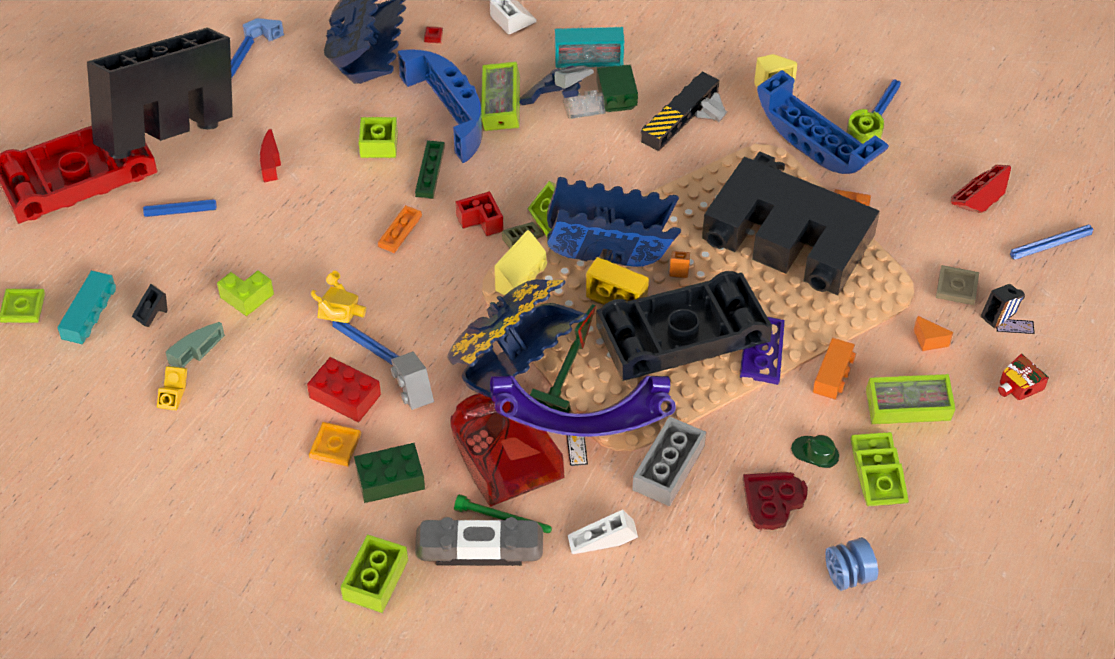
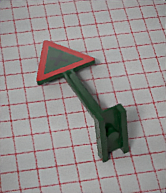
[530,304,596,413]

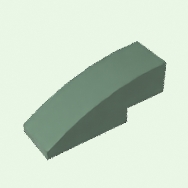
[166,322,225,368]

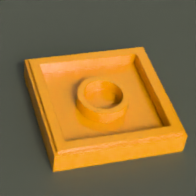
[309,422,361,466]

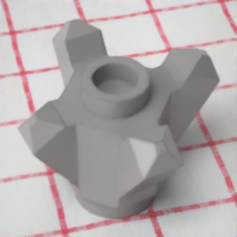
[695,92,728,122]

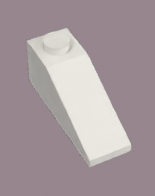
[568,509,638,554]

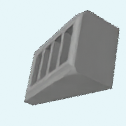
[555,65,594,89]

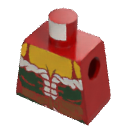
[998,353,1049,400]

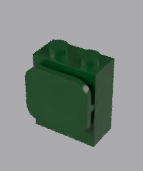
[596,64,638,112]

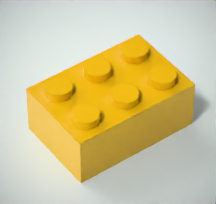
[586,257,649,305]

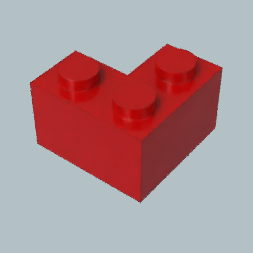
[455,191,504,237]

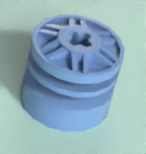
[825,537,878,591]

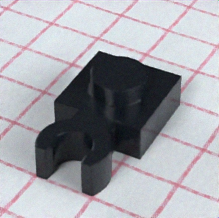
[753,151,785,171]

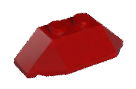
[951,164,1011,213]

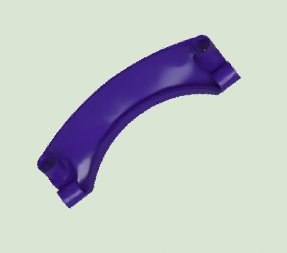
[490,376,676,437]

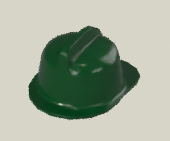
[791,435,840,468]

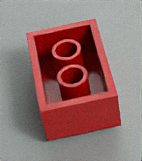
[307,357,381,423]

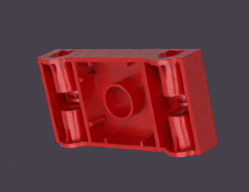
[0,125,158,224]

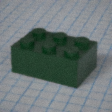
[354,443,425,503]

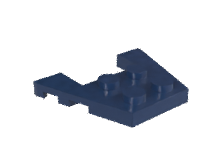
[520,66,582,106]

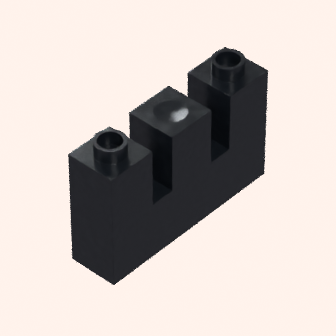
[87,27,233,159]
[702,156,880,295]

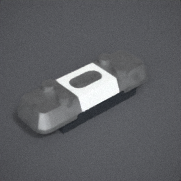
[415,517,543,566]

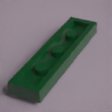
[415,140,445,199]

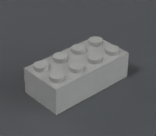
[632,416,706,506]

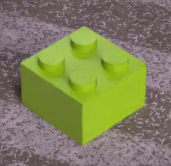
[359,117,398,158]

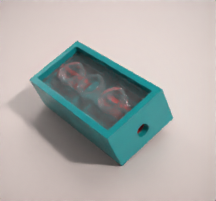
[555,27,624,68]

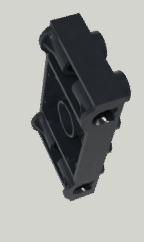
[596,271,772,381]

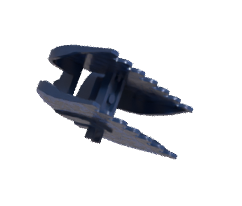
[547,177,681,267]

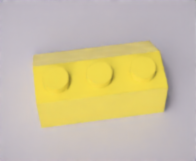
[495,230,547,295]

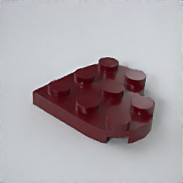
[742,472,808,530]

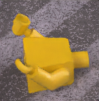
[311,270,366,323]

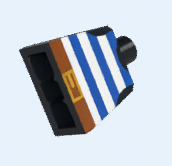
[980,284,1025,328]

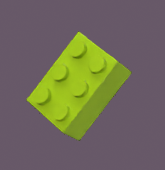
[341,534,408,613]

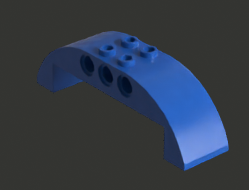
[397,49,482,163]
[757,70,889,174]

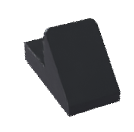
[132,284,168,327]

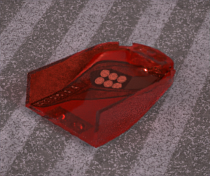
[450,393,565,507]

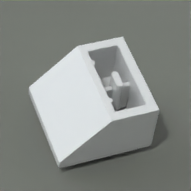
[490,0,537,35]

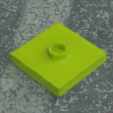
[0,289,45,323]

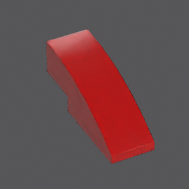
[260,129,281,183]

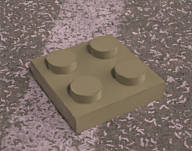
[936,265,979,305]

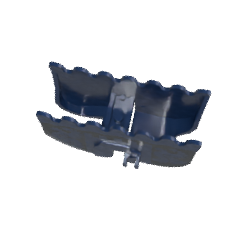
[324,0,406,84]

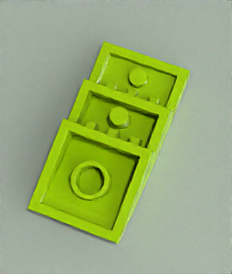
[850,432,909,506]

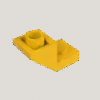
[157,365,187,410]

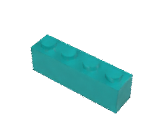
[57,270,116,345]

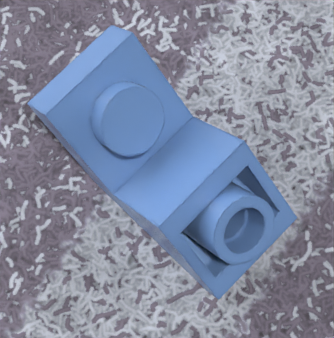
[243,18,284,42]

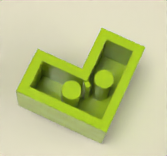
[217,270,274,317]

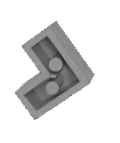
[390,352,434,410]

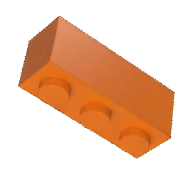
[813,337,857,400]

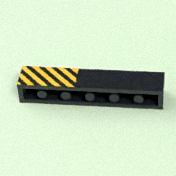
[641,71,720,152]

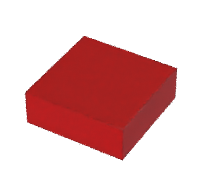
[424,27,443,43]

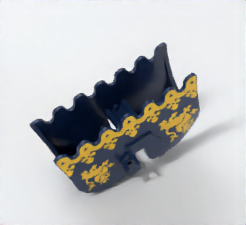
[447,279,587,399]

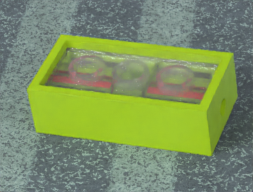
[481,62,520,131]
[866,374,956,424]

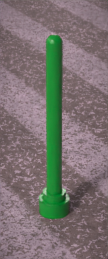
[454,494,552,533]

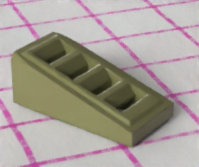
[502,222,543,248]

